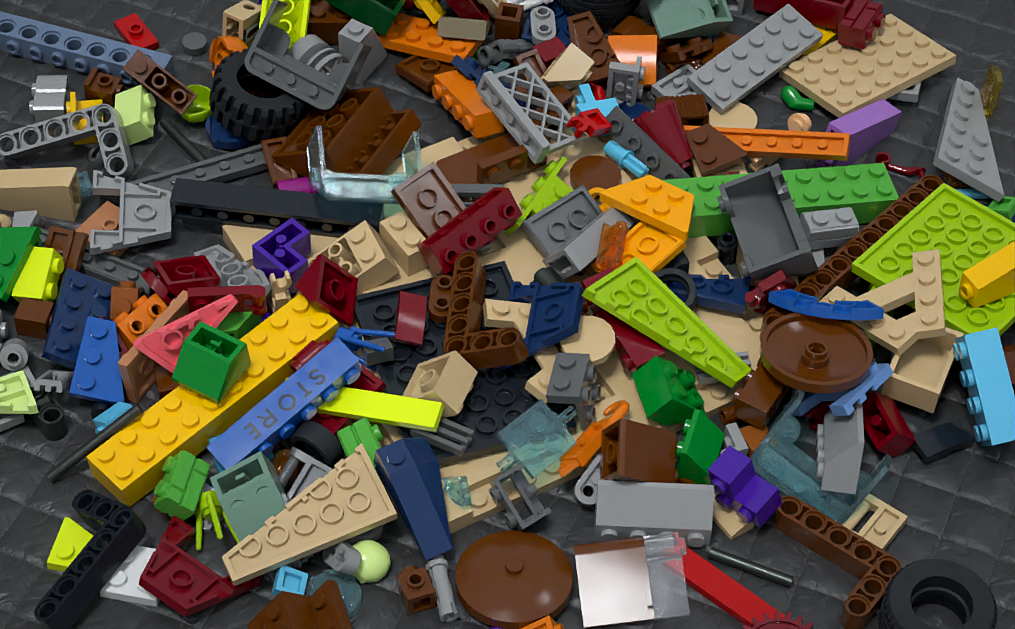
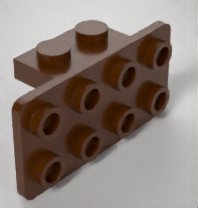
[436,133,547,198]

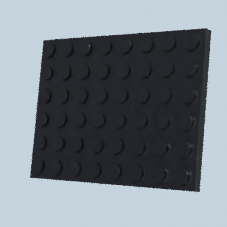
[354,261,576,466]

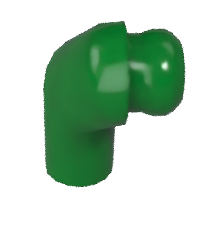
[781,86,814,111]

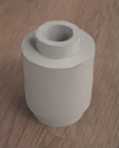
[0,338,29,371]

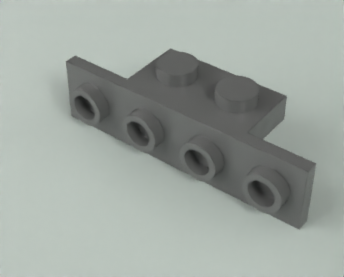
[606,106,690,180]

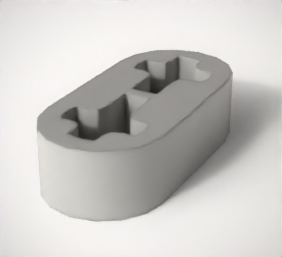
[322,541,361,575]

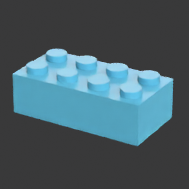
[952,327,1015,446]

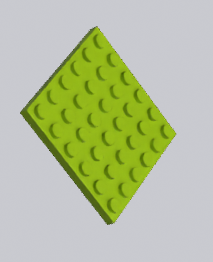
[851,183,1015,336]

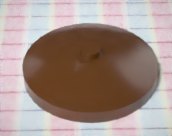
[760,313,873,394]
[455,530,573,629]

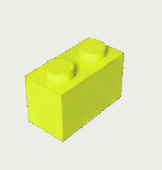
[12,247,64,303]

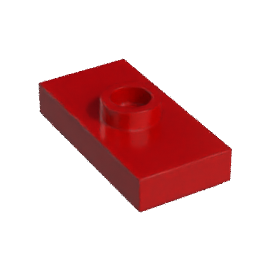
[114,13,159,50]

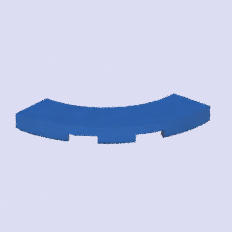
[768,289,884,320]

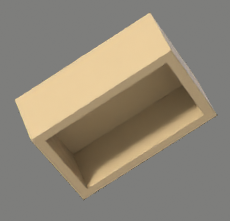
[881,327,964,413]

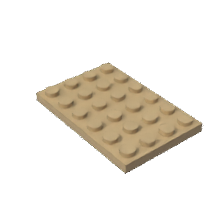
[779,14,956,118]

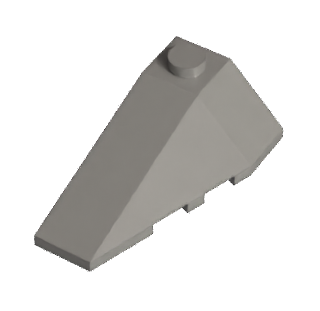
[193,244,271,297]

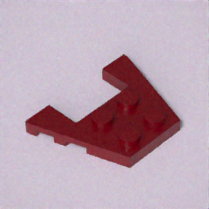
[138,515,263,617]

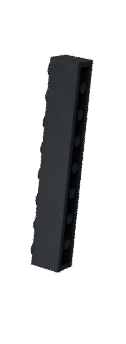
[170,178,385,238]

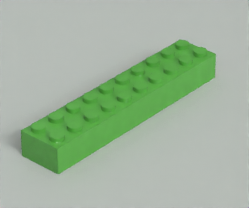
[640,163,899,238]

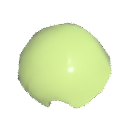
[347,540,391,584]

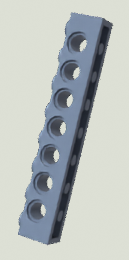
[0,11,174,86]

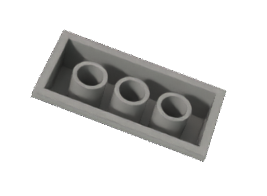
[816,401,864,494]
[594,480,714,547]

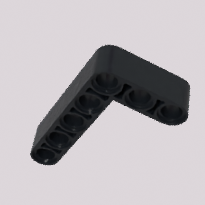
[34,489,147,629]

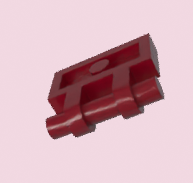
[745,270,797,314]

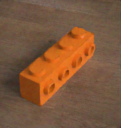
[432,69,504,138]

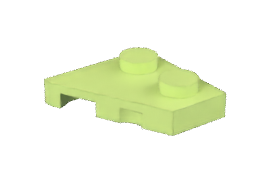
[0,370,39,414]

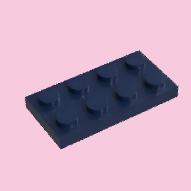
[41,268,113,370]

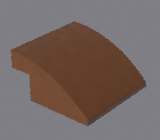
[272,87,422,191]

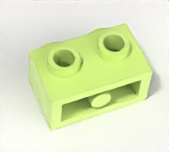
[115,84,156,145]

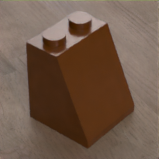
[600,418,678,483]

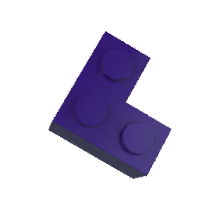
[252,218,311,295]
[707,445,782,528]

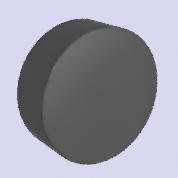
[182,32,207,56]

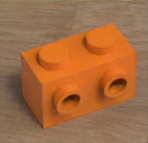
[113,293,168,351]

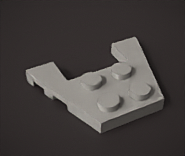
[90,170,172,255]

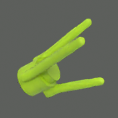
[195,491,240,551]

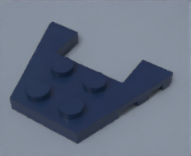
[499,281,585,370]

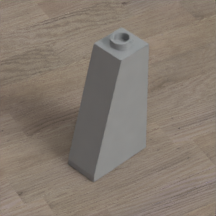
[542,206,635,279]

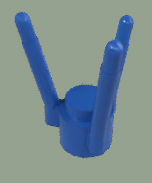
[334,326,394,373]

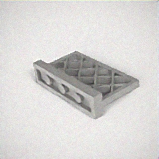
[476,62,587,164]

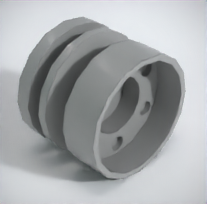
[287,35,349,76]

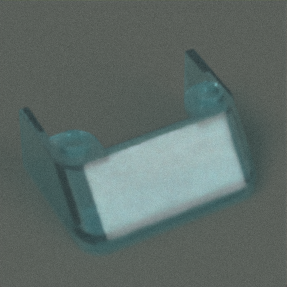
[307,126,423,204]
[751,390,892,525]

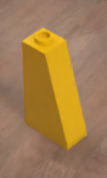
[959,241,1015,309]

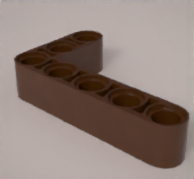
[443,251,529,370]
[774,495,902,629]

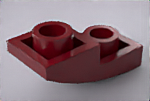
[393,291,427,347]

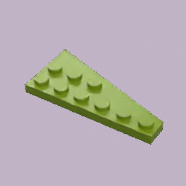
[582,257,751,388]

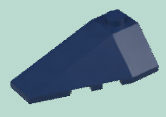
[373,437,452,562]

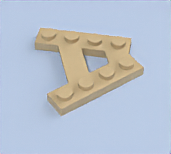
[819,249,946,356]
[483,299,591,405]

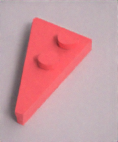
[133,294,238,373]

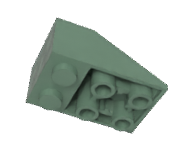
[646,0,733,39]
[210,451,288,541]

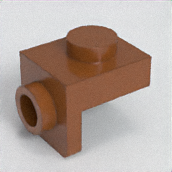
[110,281,143,320]

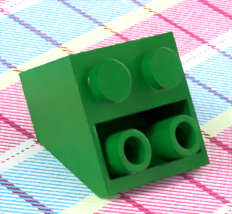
[172,321,251,404]
[632,356,707,426]
[675,409,725,485]

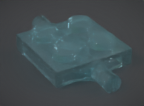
[496,399,578,480]

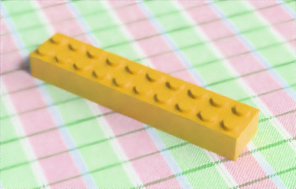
[86,293,339,507]

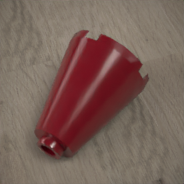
[633,99,694,171]

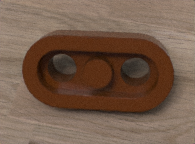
[428,275,453,323]

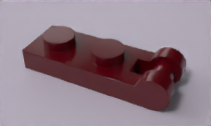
[187,285,267,316]

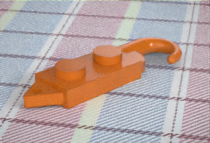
[558,400,630,477]

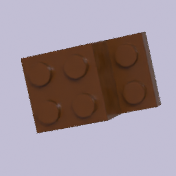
[247,579,352,629]

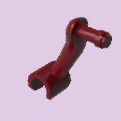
[875,152,926,179]

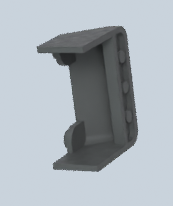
[245,0,372,110]

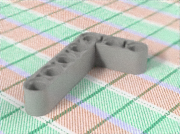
[0,104,134,179]

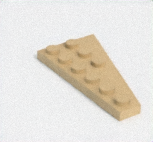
[222,443,397,586]

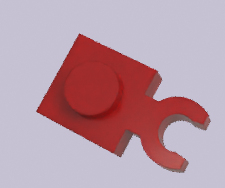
[566,108,612,138]

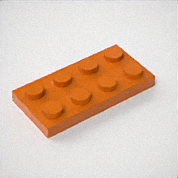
[377,13,484,63]

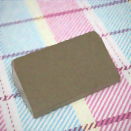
[437,16,491,41]

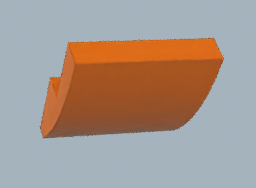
[607,35,658,87]

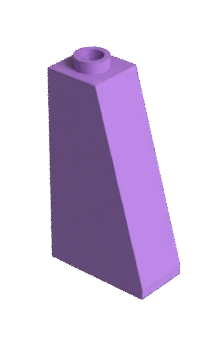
[813,99,902,168]

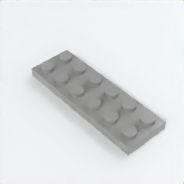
[686,3,823,115]

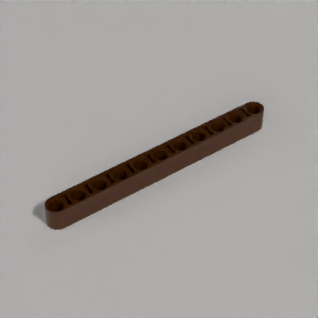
[760,175,944,341]

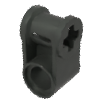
[27,388,68,441]

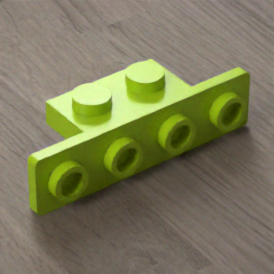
[504,156,573,235]

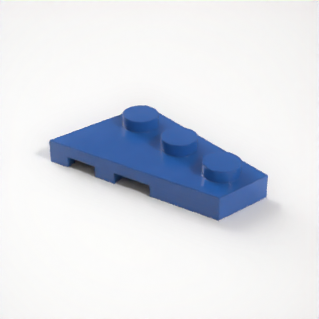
[69,316,124,405]

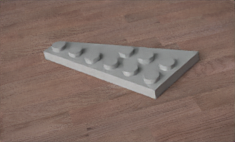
[933,77,1004,202]

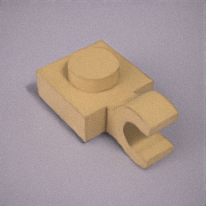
[269,270,292,312]

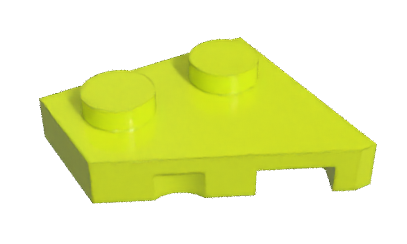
[47,517,93,572]

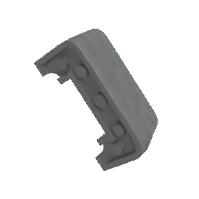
[717,163,819,281]

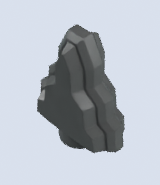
[477,39,533,69]

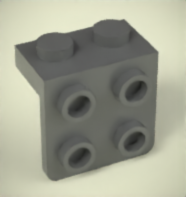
[546,353,601,431]

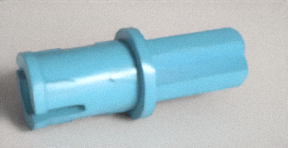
[603,140,649,178]

